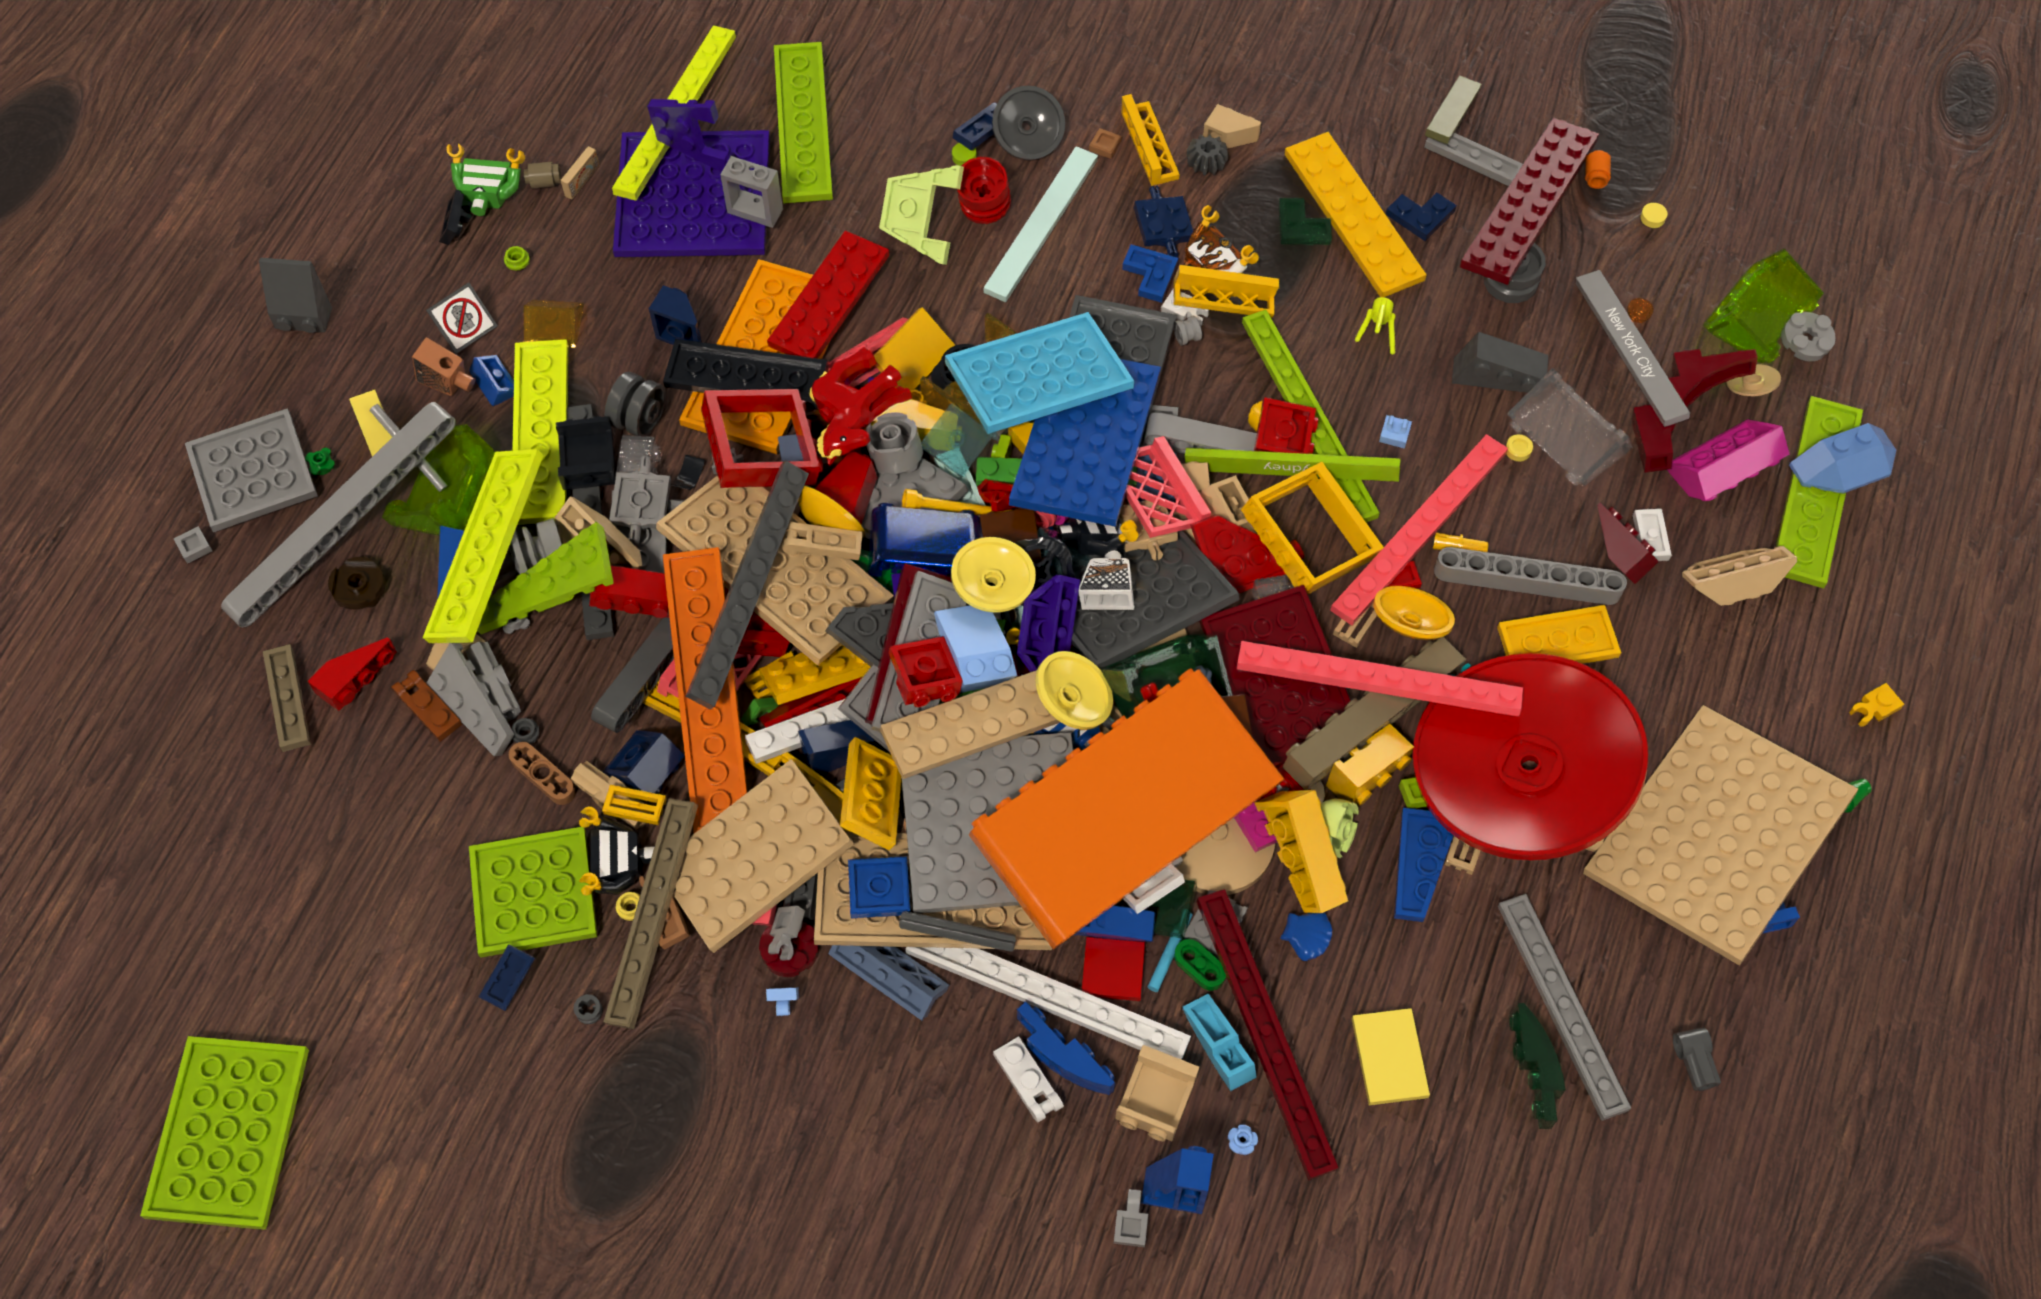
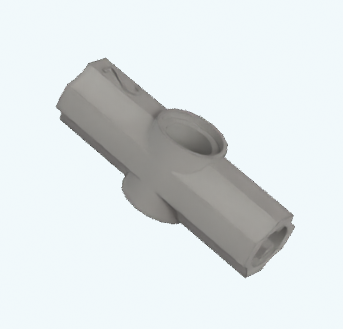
[466,641,521,722]

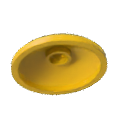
[798,486,866,540]
[1373,586,1455,640]

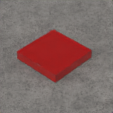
[1082,937,1145,1001]

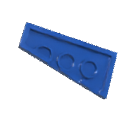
[1394,808,1453,922]

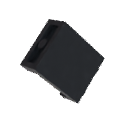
[556,416,616,490]

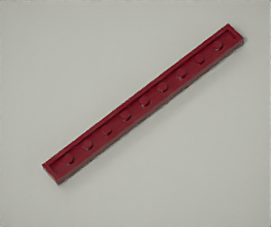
[1196,889,1339,1180]

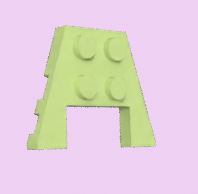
[879,165,964,265]

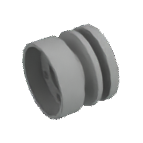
[509,518,562,574]

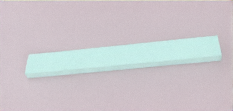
[984,146,1098,302]

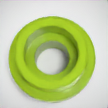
[504,246,530,271]

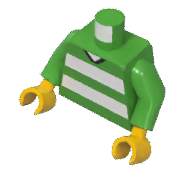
[447,144,525,216]

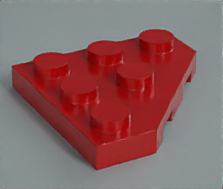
[1190,515,1286,594]

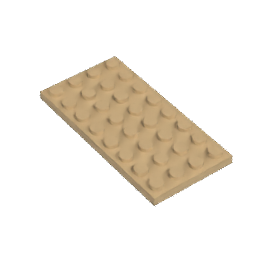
[656,476,894,666]
[814,832,1052,950]

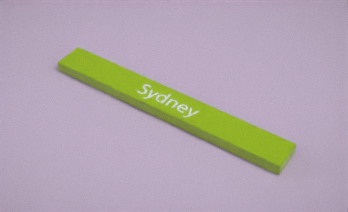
[1185,448,1400,482]

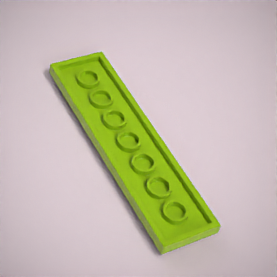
[774,42,833,203]
[1776,396,1863,589]

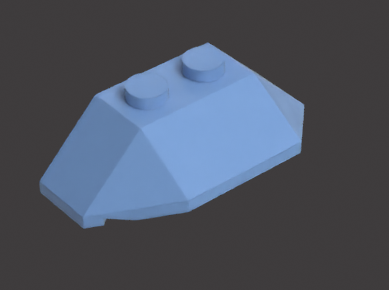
[1789,423,1896,494]

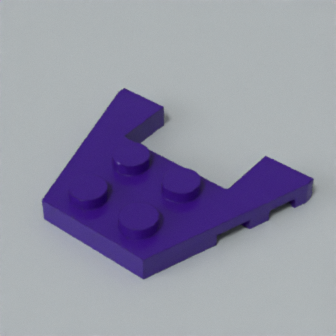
[647,99,730,172]

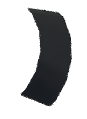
[671,455,705,490]

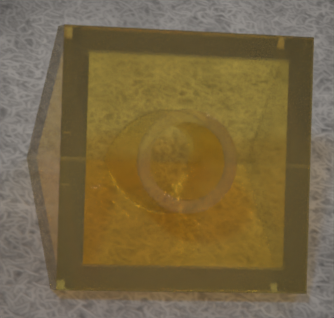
[524,300,584,347]

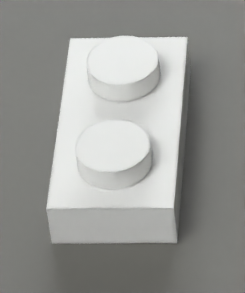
[1633,509,1671,561]

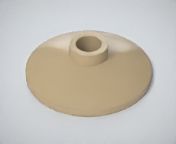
[1726,364,1781,396]

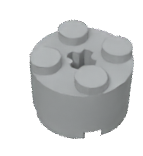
[865,412,923,474]

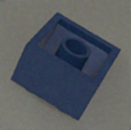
[649,285,702,345]
[603,730,685,794]

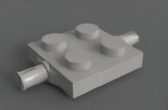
[609,456,671,544]

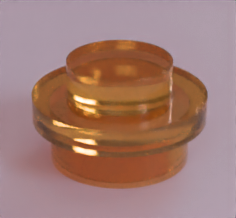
[1627,298,1654,323]

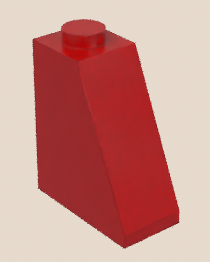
[815,451,877,525]

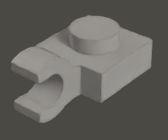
[768,906,805,961]
[1114,1189,1148,1247]

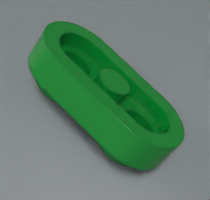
[1174,939,1226,991]

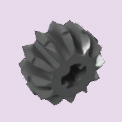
[1186,134,1228,176]

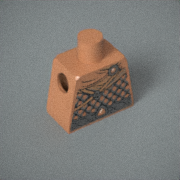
[412,337,475,396]

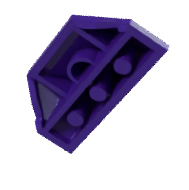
[1017,575,1080,672]

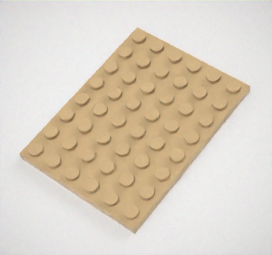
[1583,705,1858,966]

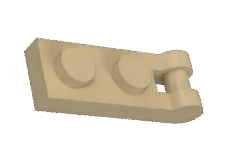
[782,522,862,560]

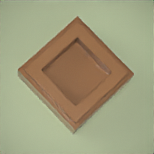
[1089,128,1122,159]

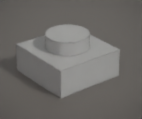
[174,526,212,564]

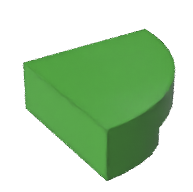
[741,697,778,726]

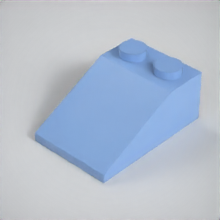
[934,605,1017,693]

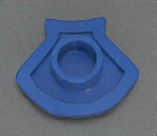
[1280,912,1332,961]

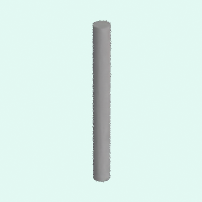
[369,404,448,492]

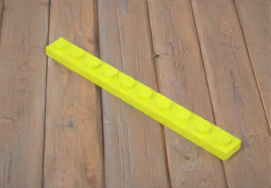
[612,25,736,201]

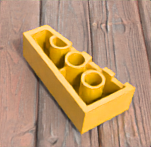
[1254,790,1348,913]

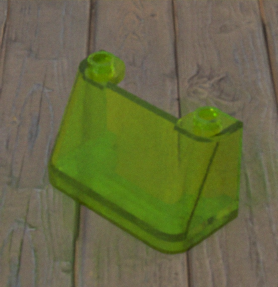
[1703,249,1824,363]
[382,424,495,536]

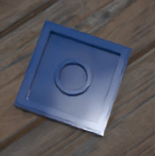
[848,857,910,918]

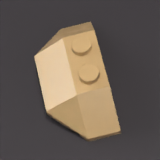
[555,496,642,570]
[1682,546,1797,606]

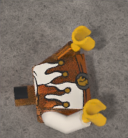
[1185,205,1259,273]

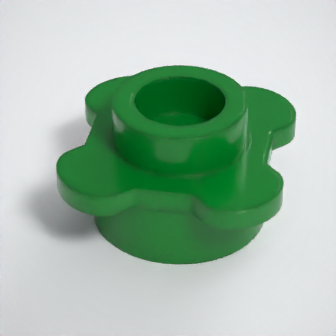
[305,448,335,475]

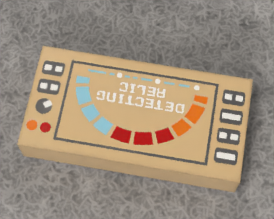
[561,146,600,199]

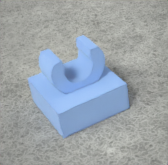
[1379,415,1412,448]
[766,987,799,1016]

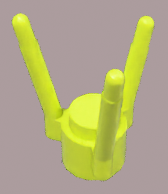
[1355,297,1396,355]

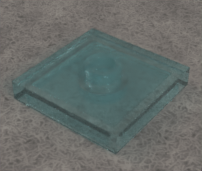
[921,403,994,478]

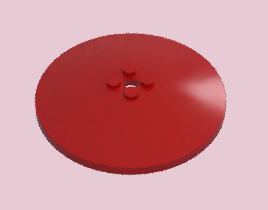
[1413,653,1648,861]

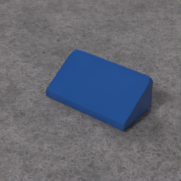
[469,355,514,406]

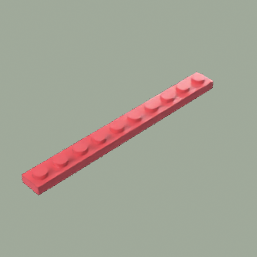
[1330,434,1508,626]
[1237,641,1523,717]

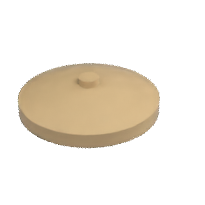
[1176,818,1275,895]

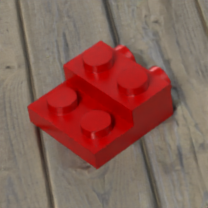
[1254,397,1318,454]
[889,636,963,707]

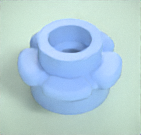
[1228,1125,1258,1155]

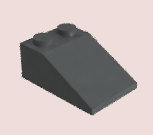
[259,258,332,333]

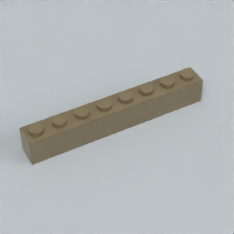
[1283,637,1466,790]

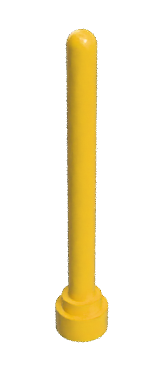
[902,489,1012,516]

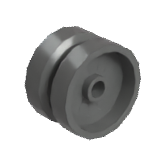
[1484,243,1546,303]
[604,371,666,439]

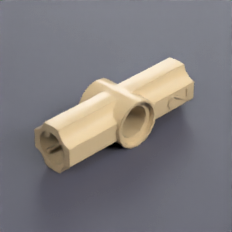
[571,761,651,830]

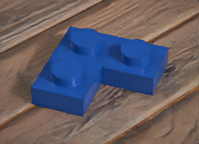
[1122,244,1179,303]

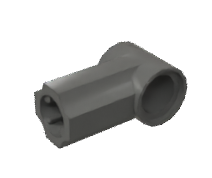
[1673,1027,1721,1091]

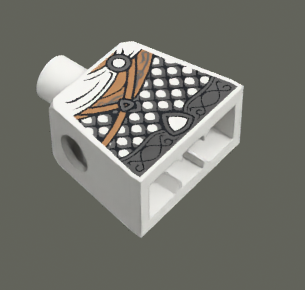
[1079,551,1135,610]

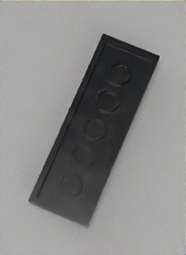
[663,339,828,409]

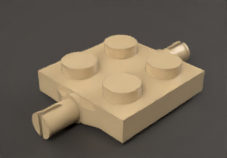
[1119,497,1178,560]

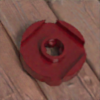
[759,920,819,977]

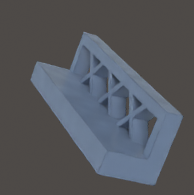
[828,945,950,1021]

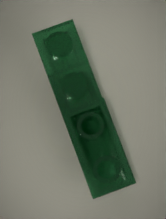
[1509,1003,1566,1129]

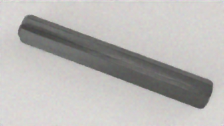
[899,911,1016,952]

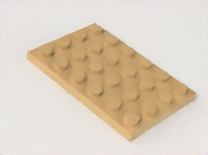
[673,759,854,953]

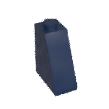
[798,720,877,776]

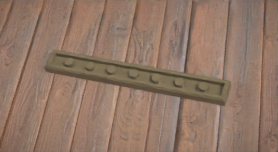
[603,799,698,1030]

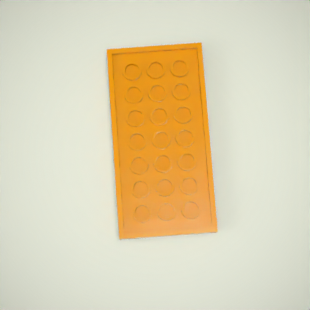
[679,259,830,454]

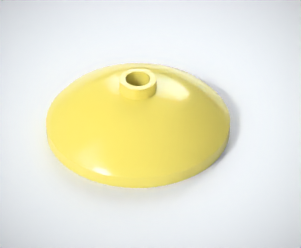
[951,537,1036,612]
[1035,651,1113,730]

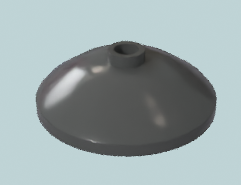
[992,86,1065,160]

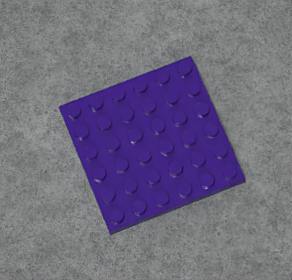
[613,130,770,257]

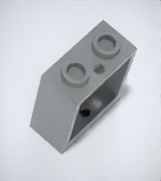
[720,156,783,228]

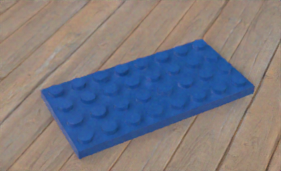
[1009,359,1161,527]

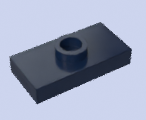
[479,944,535,1011]

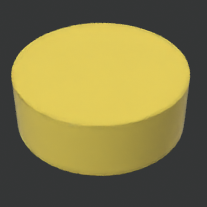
[1640,203,1668,228]
[1506,434,1533,462]

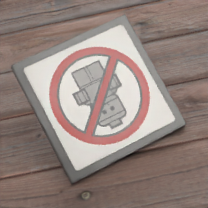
[426,282,498,354]

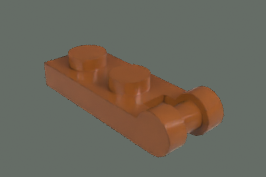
[391,669,462,742]

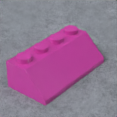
[1667,419,1790,501]

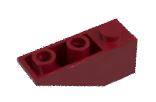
[1597,502,1659,584]

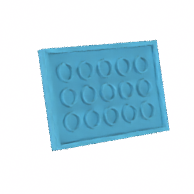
[945,312,1134,434]

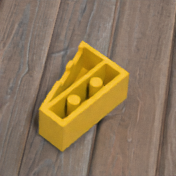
[1326,724,1414,806]

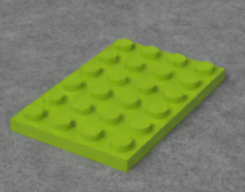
[140,1036,309,1230]

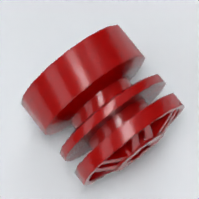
[956,157,1011,224]

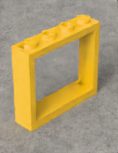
[1241,462,1384,595]

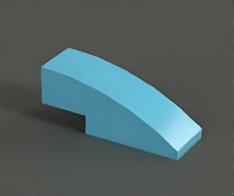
[1183,994,1257,1091]

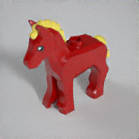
[809,347,912,466]

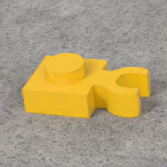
[1849,683,1904,727]

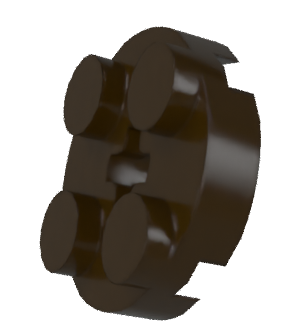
[328,557,386,610]

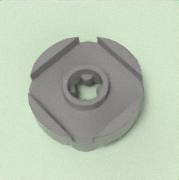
[1781,312,1835,361]

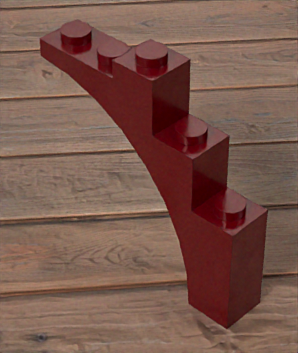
[1632,349,1758,473]

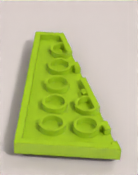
[477,522,614,634]

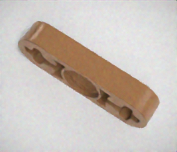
[509,742,576,805]

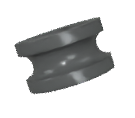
[574,994,603,1025]

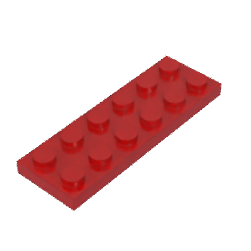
[767,230,889,359]

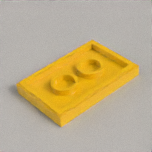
[874,307,955,390]

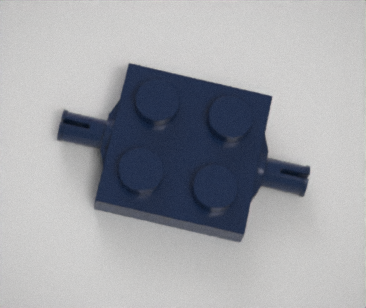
[1134,185,1194,257]

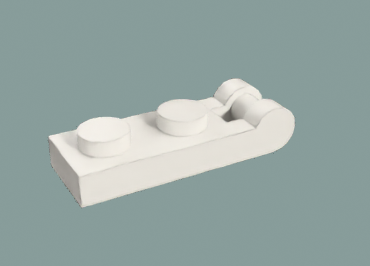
[993,1036,1064,1123]

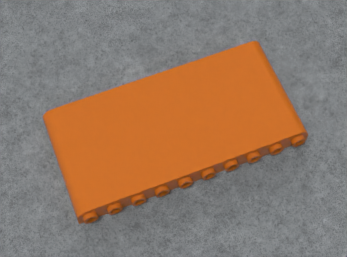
[969,668,1284,950]

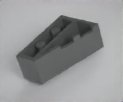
[1452,332,1548,393]

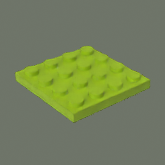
[469,827,598,958]

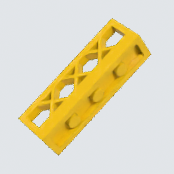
[1121,94,1180,186]
[1173,265,1279,318]

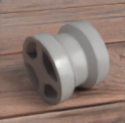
[1174,315,1202,346]

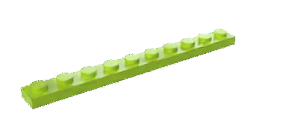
[1242,310,1379,523]

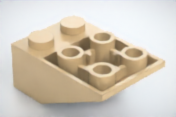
[1169,475,1256,546]

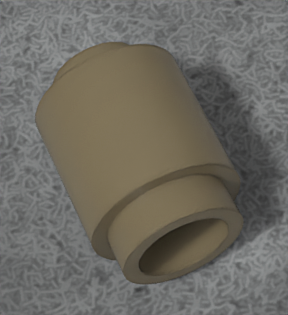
[524,161,561,189]

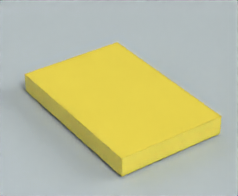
[1352,1008,1430,1105]

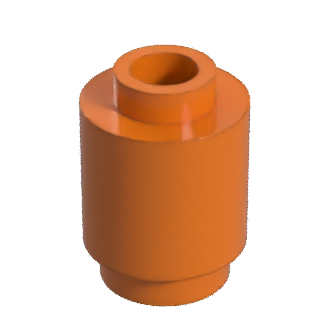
[1585,150,1611,189]

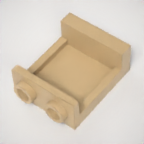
[1115,1045,1200,1142]

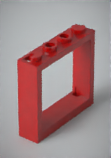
[701,389,823,488]

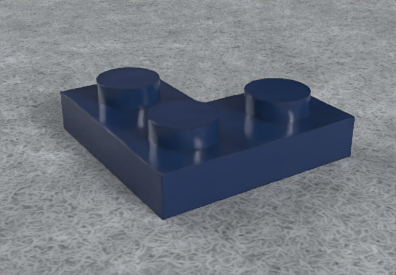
[1386,193,1457,241]

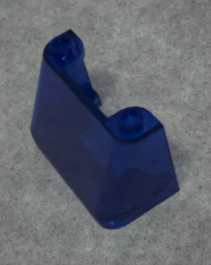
[868,503,981,577]

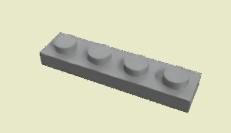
[1424,133,1523,186]

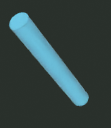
[1147,910,1193,992]

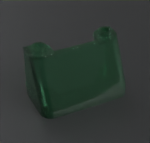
[1100,634,1233,719]

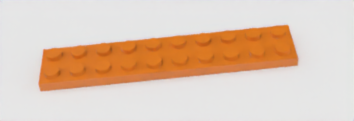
[663,547,748,834]

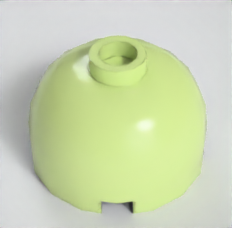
[1321,798,1359,858]

